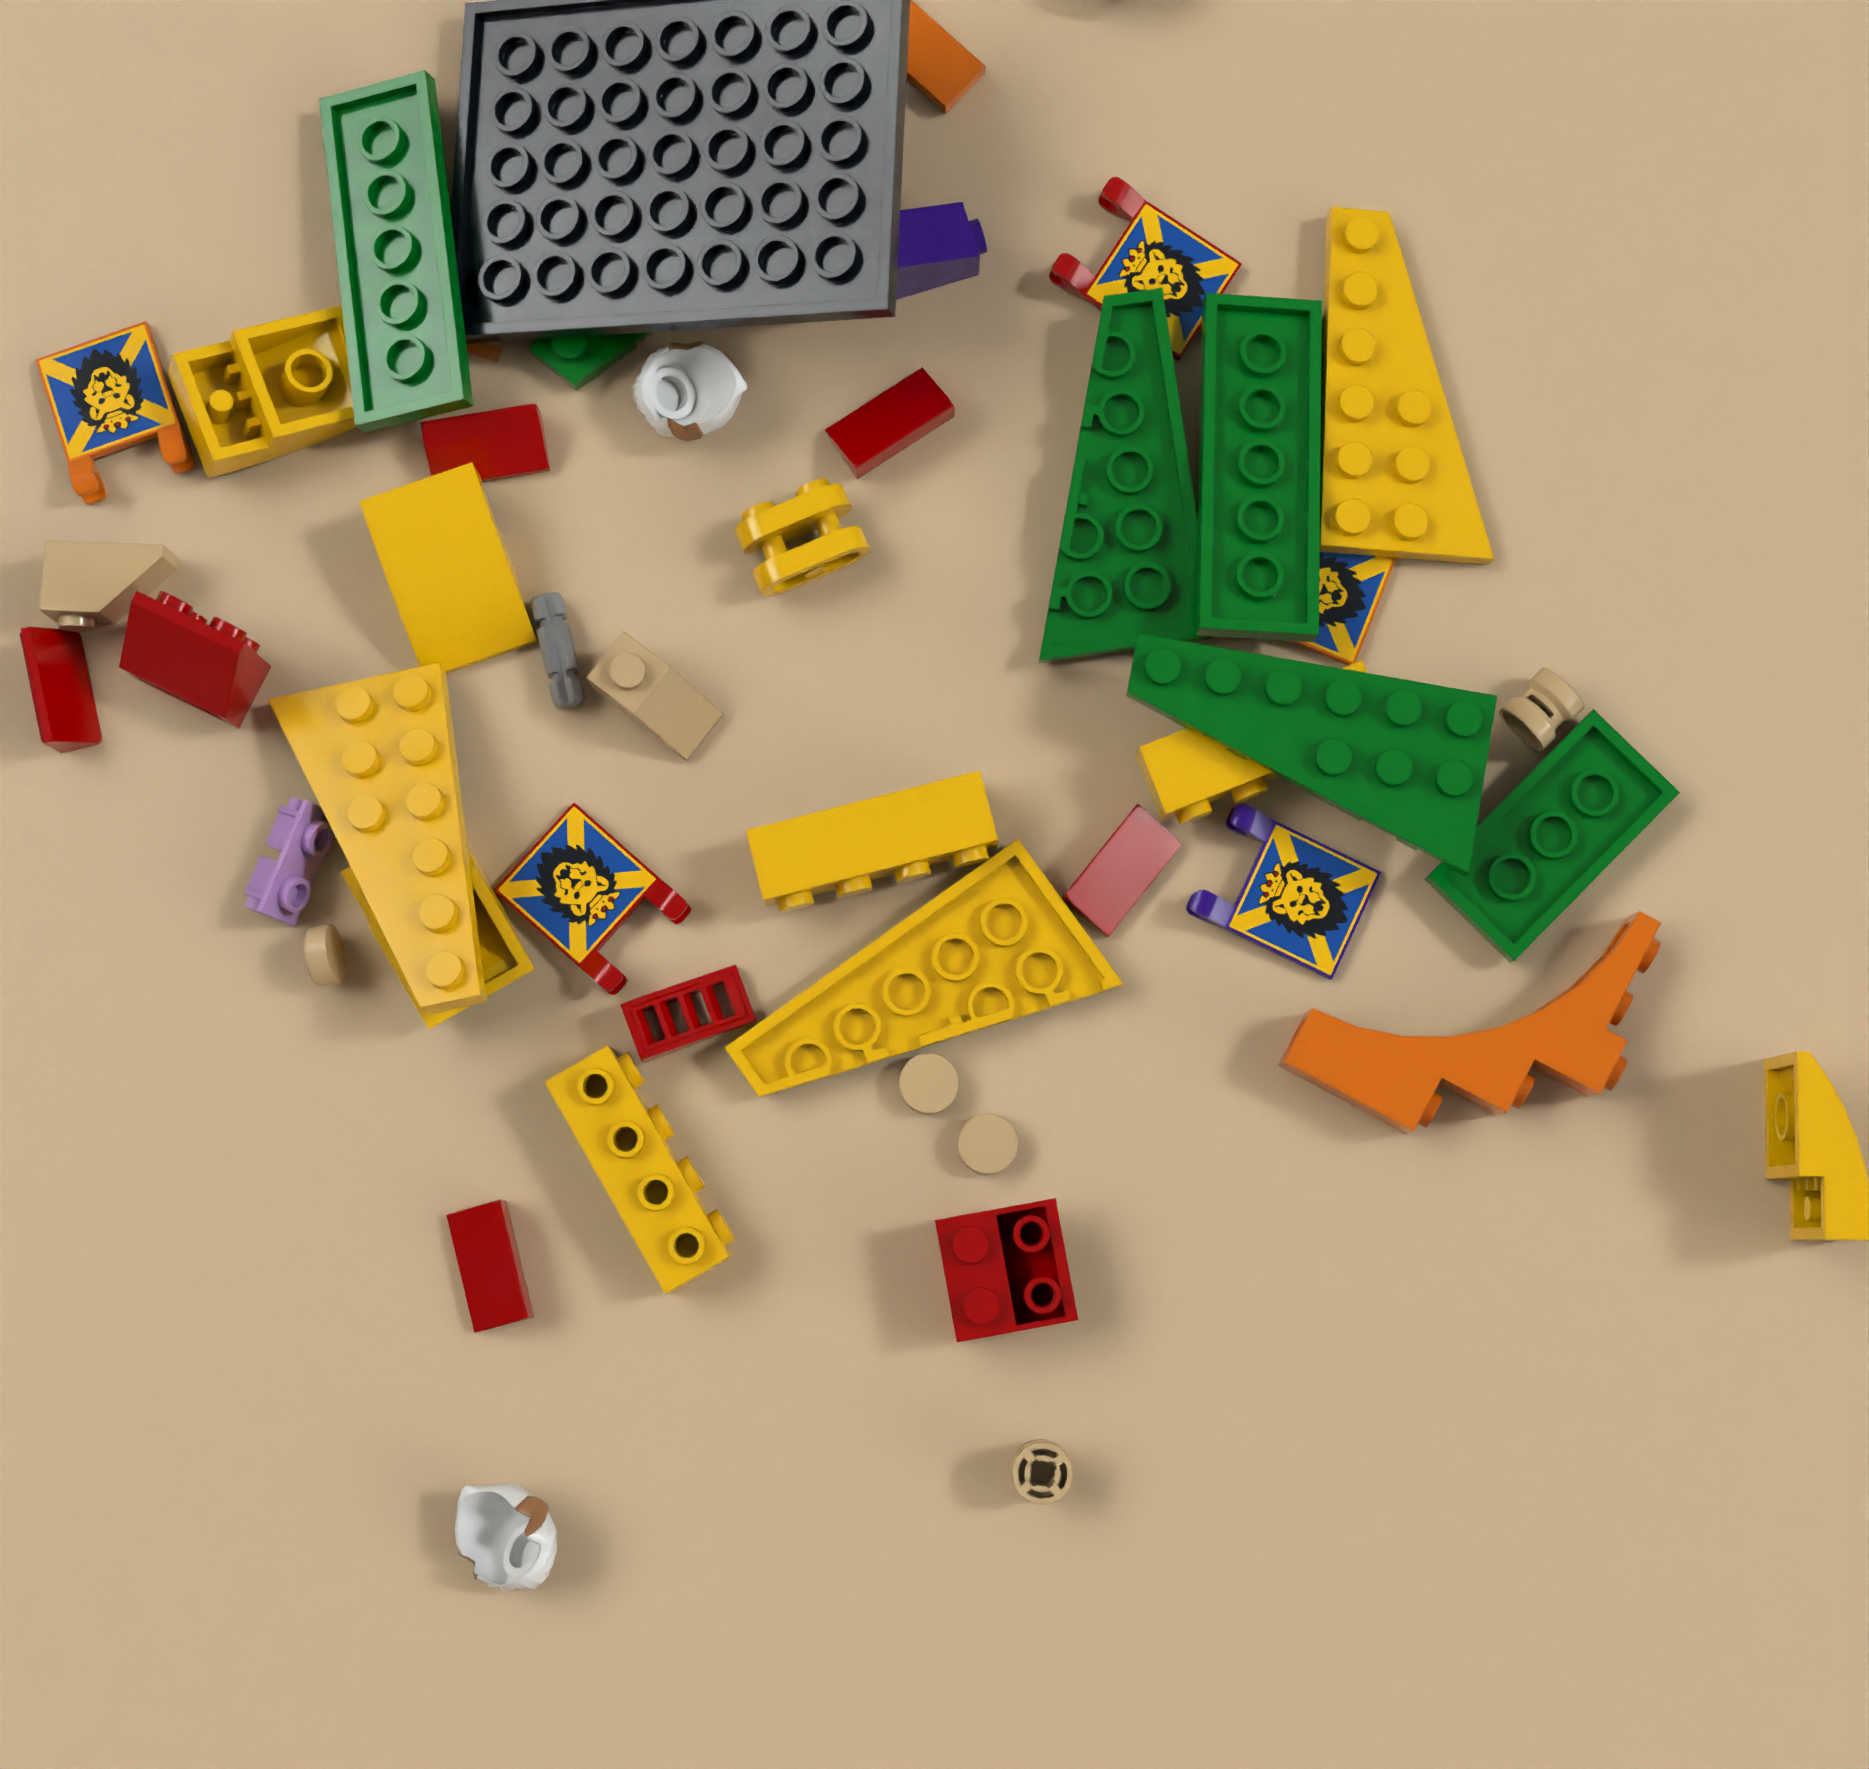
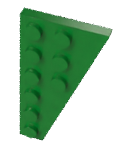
[1126,633,1497,877]

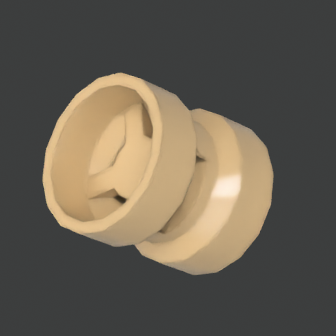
[1499,668,1584,752]
[1011,1439,1073,1505]

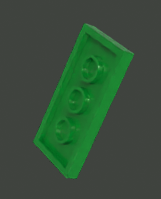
[1424,709,1680,963]

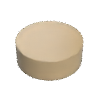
[303,924,346,986]
[899,1053,959,1114]
[958,1113,1018,1175]

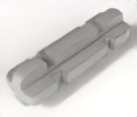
[531,592,585,709]

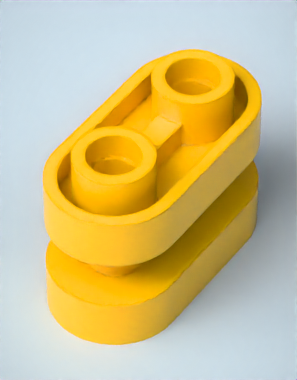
[734,478,870,597]

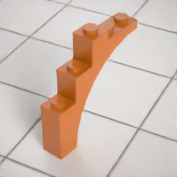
[1278,911,1661,1134]

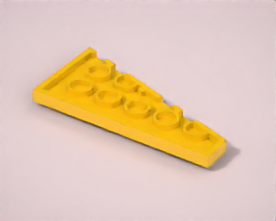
[1320,206,1494,565]
[268,662,487,1015]
[724,839,1123,1098]

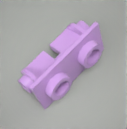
[243,797,334,927]

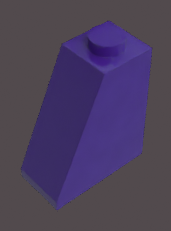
[896,202,987,300]

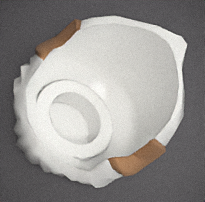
[632,341,747,441]
[455,1482,557,1592]

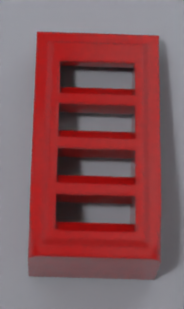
[621,964,757,1063]

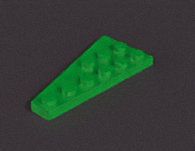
[1038,288,1214,664]

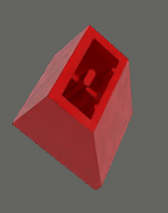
[119,591,271,729]
[935,1198,1078,1342]

